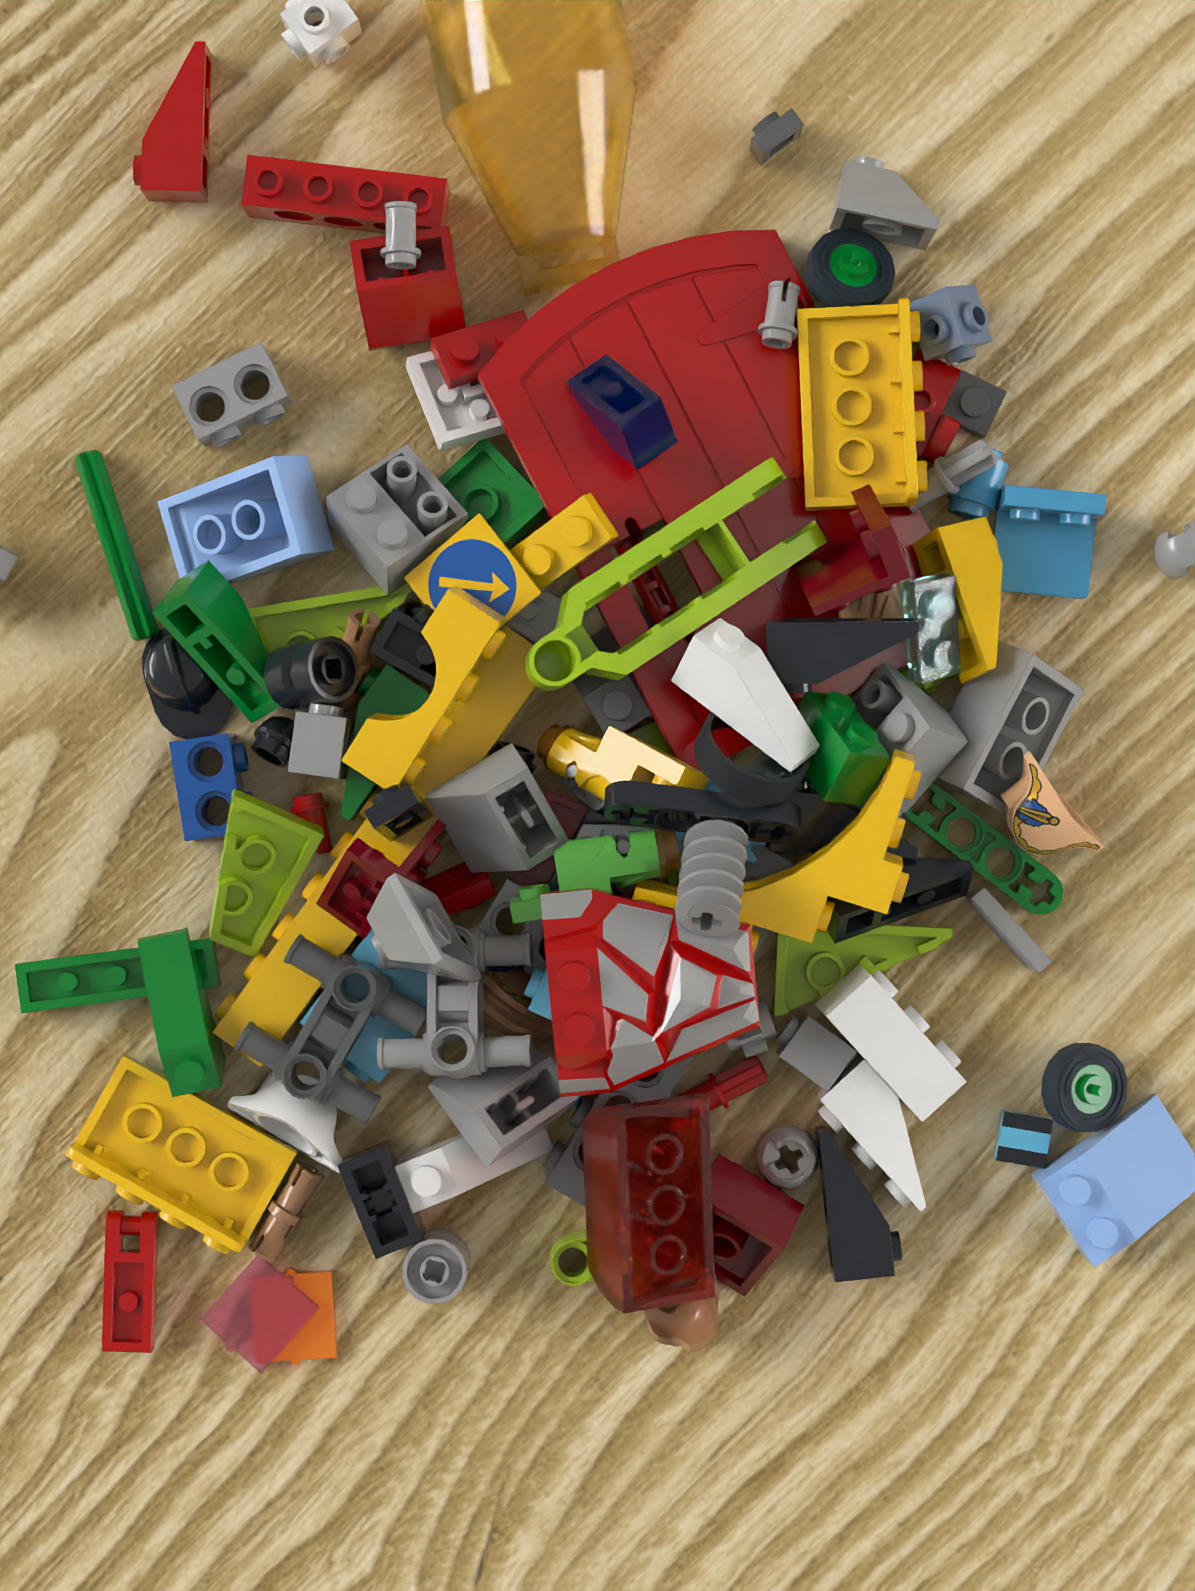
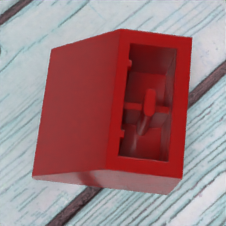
[349,226,466,351]

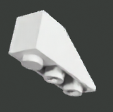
[816,1055,927,1211]

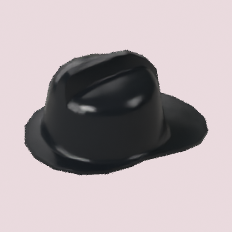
[141,627,232,739]

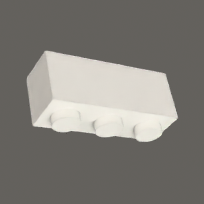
[815,964,967,1122]

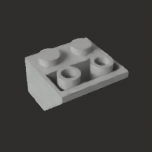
[326,444,468,596]
[851,662,969,813]
[425,743,569,873]
[428,1034,580,1168]

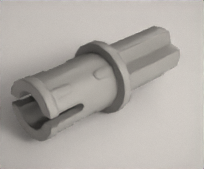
[907,439,997,512]

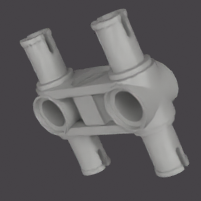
[377,925,533,1079]

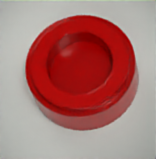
[922,414,961,465]

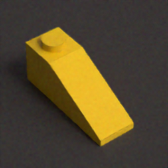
[913,516,1003,684]

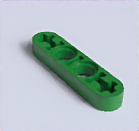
[903,782,1064,915]

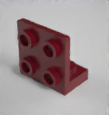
[793,484,911,615]
[316,820,446,939]

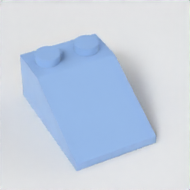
[157,455,335,584]
[1030,1094,1195,1267]

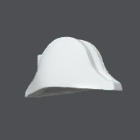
[228,1072,343,1173]

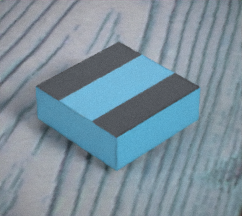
[994,1110,1053,1169]

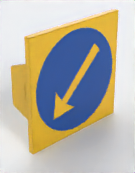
[404,513,543,626]

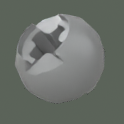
[1153,521,1195,580]
[756,1125,819,1189]

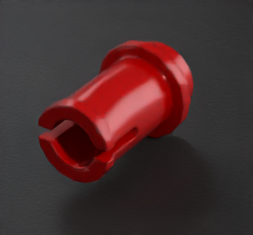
[290,792,333,855]

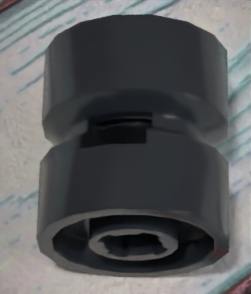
[264,636,360,710]

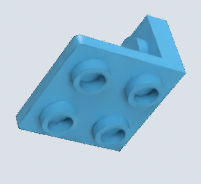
[993,485,1107,599]

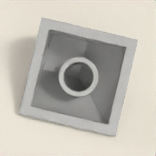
[829,157,939,250]
[366,873,482,983]

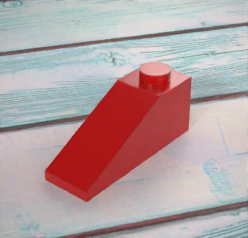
[133,41,212,203]

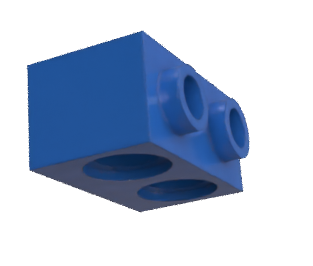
[169,733,254,841]

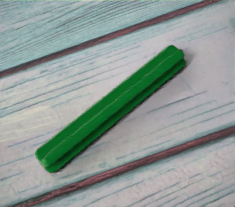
[74,450,159,641]

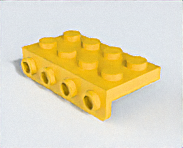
[797,298,927,511]
[65,1054,299,1254]

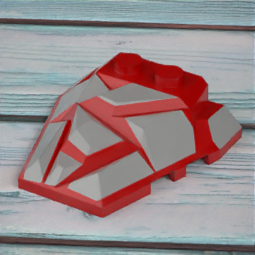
[540,888,760,1097]

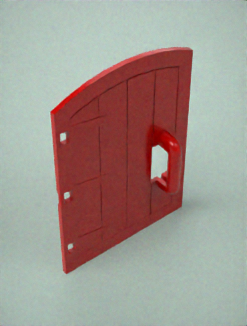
[477,229,947,772]

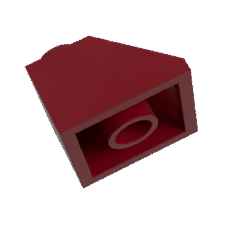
[660,1154,804,1297]

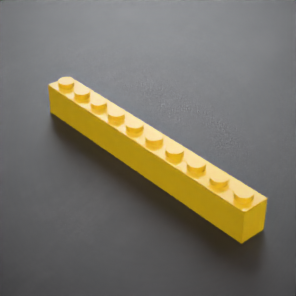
[212,625,537,1067]

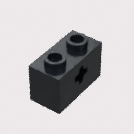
[338,1139,426,1259]

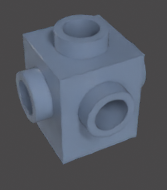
[910,284,992,366]

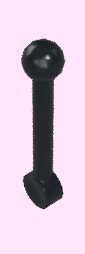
[405,601,434,625]

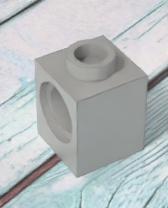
[775,1012,857,1092]

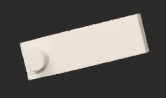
[671,618,820,772]
[394,1128,554,1213]

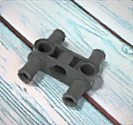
[234,934,427,1125]

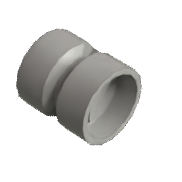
[402,1228,471,1304]

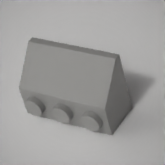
[936,640,1084,816]

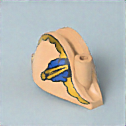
[1000,750,1105,855]

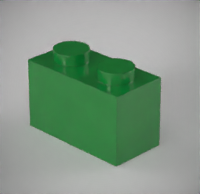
[797,691,891,806]

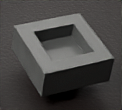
[749,108,804,165]
[941,370,1007,439]

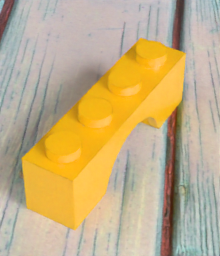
[341,585,507,789]

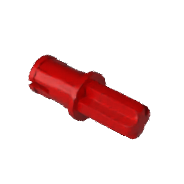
[670,1056,768,1126]

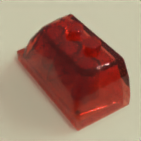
[582,1094,716,1314]

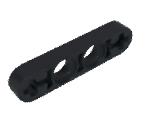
[604,780,801,844]

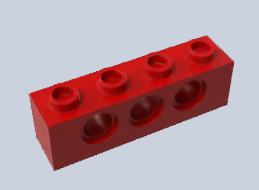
[241,155,450,234]

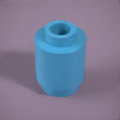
[947,448,1009,520]

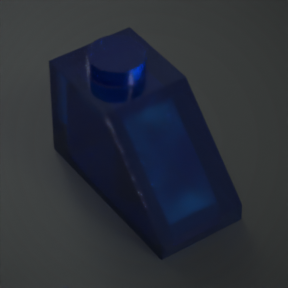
[566,354,678,470]

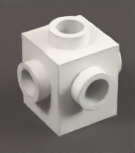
[280,0,363,68]

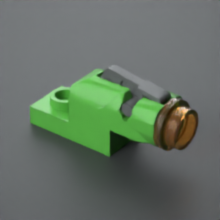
[510,824,681,924]

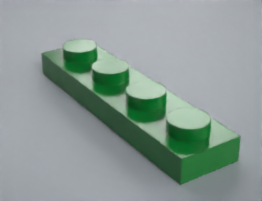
[15,938,221,1013]

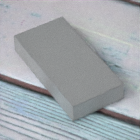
[965,886,1052,973]

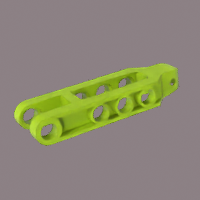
[524,457,828,691]

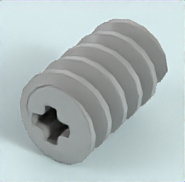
[675,819,749,938]

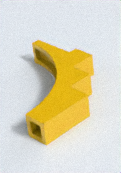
[632,749,922,956]

